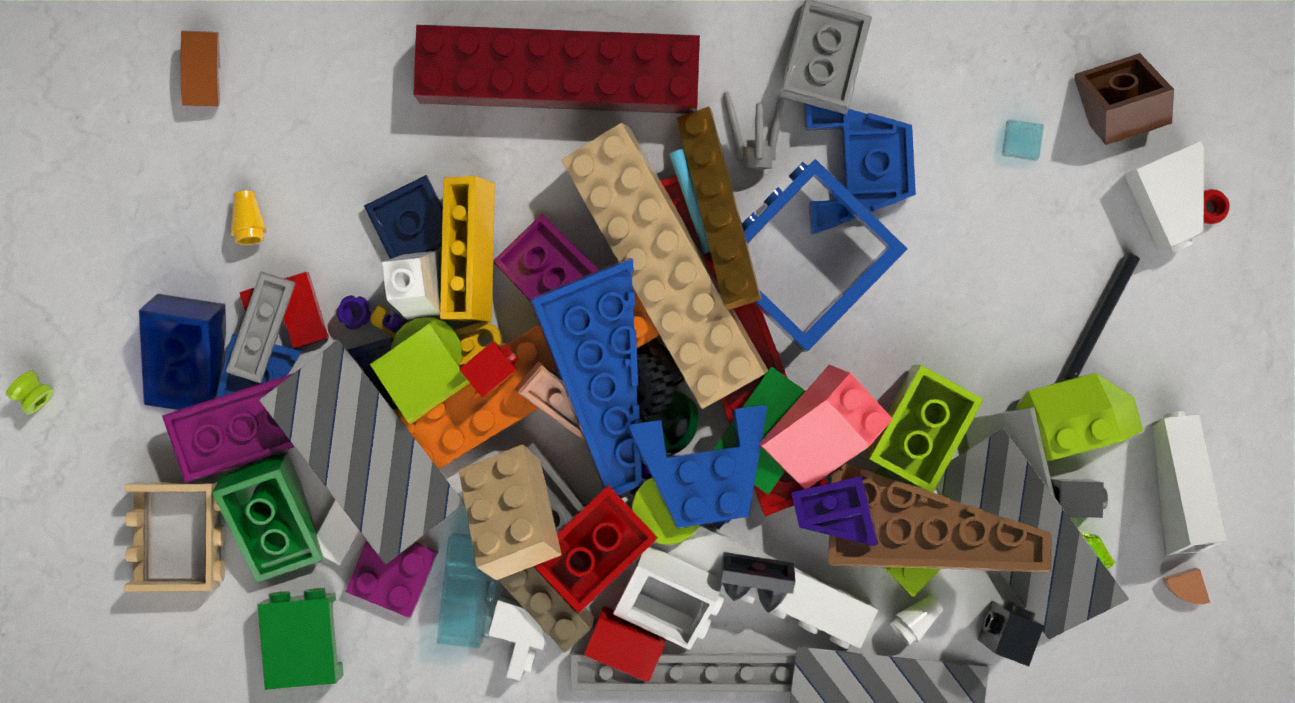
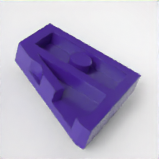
[791,476,879,546]

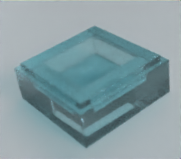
[1002,120,1044,161]

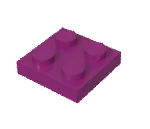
[346,540,439,618]

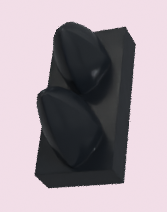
[721,552,796,613]

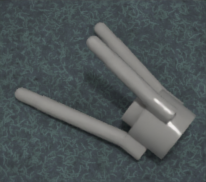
[723,92,784,170]

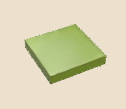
[370,323,470,424]

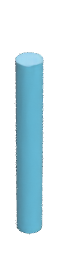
[669,149,710,254]

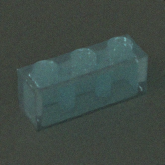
[437,533,496,648]

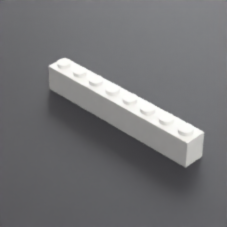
[618,490,878,649]

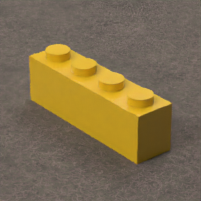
[440,176,495,322]

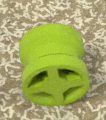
[6,370,54,415]

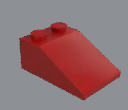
[534,485,658,613]

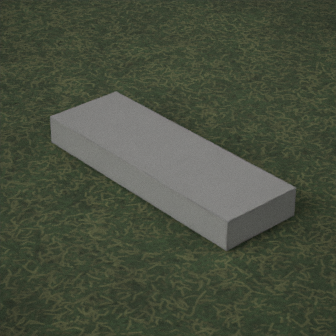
[226,271,296,383]

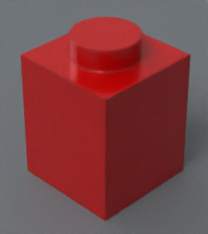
[459,341,519,398]

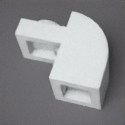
[488,595,547,681]

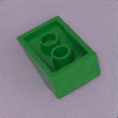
[212,453,323,583]

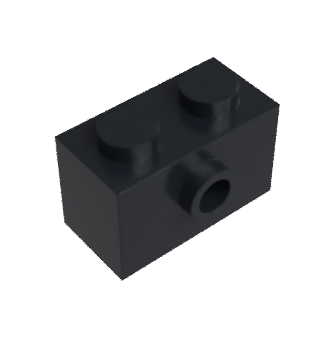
[977,599,1044,667]

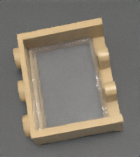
[124,482,226,592]

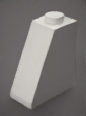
[1124,141,1204,252]

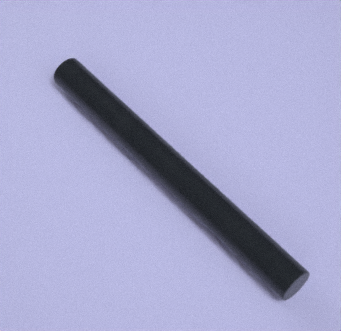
[1063,253,1140,379]

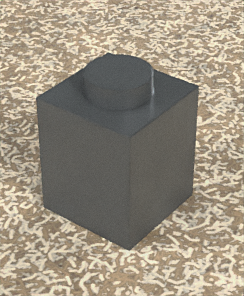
[1051,478,1108,518]

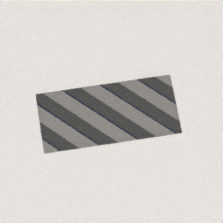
[260,340,464,564]
[937,429,1129,639]
[790,647,989,703]

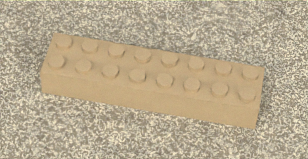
[561,122,768,409]

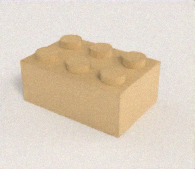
[459,444,562,580]

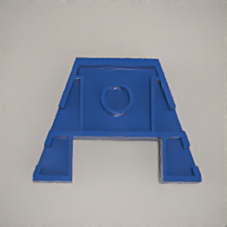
[804,103,916,234]
[627,405,767,528]

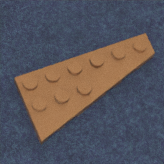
[828,463,1052,572]

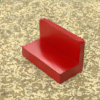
[584,606,666,682]

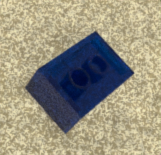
[139,294,226,410]

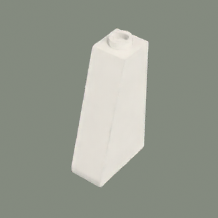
[382,251,441,321]
[1152,411,1227,556]

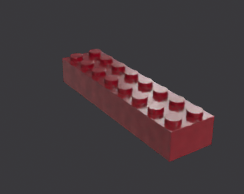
[413,24,700,114]

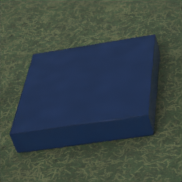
[364,175,443,259]

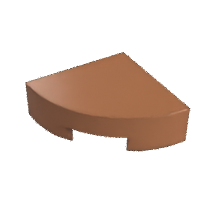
[1162,568,1211,604]

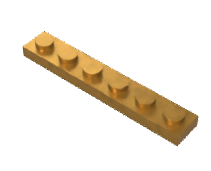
[676,106,762,310]

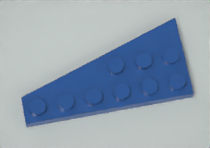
[530,258,642,495]

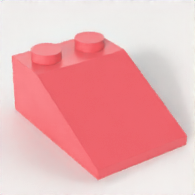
[759,365,893,489]

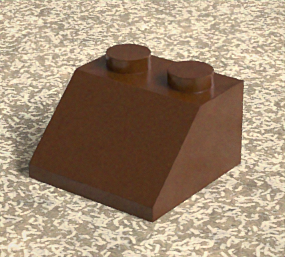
[1075,53,1174,145]

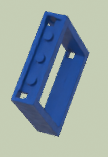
[713,159,908,352]

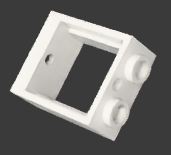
[613,546,724,650]

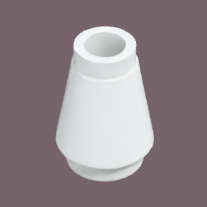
[890,595,943,645]

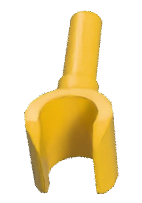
[370,305,395,337]

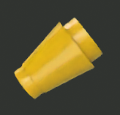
[231,190,267,245]

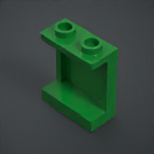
[257,588,344,690]

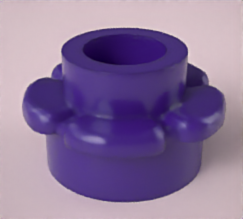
[337,295,372,330]

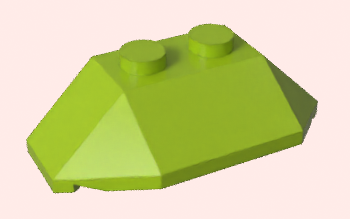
[1014,373,1143,461]

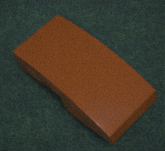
[181,30,220,107]

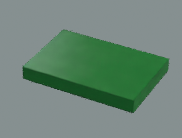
[712,367,805,495]

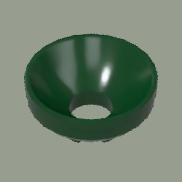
[643,390,699,454]

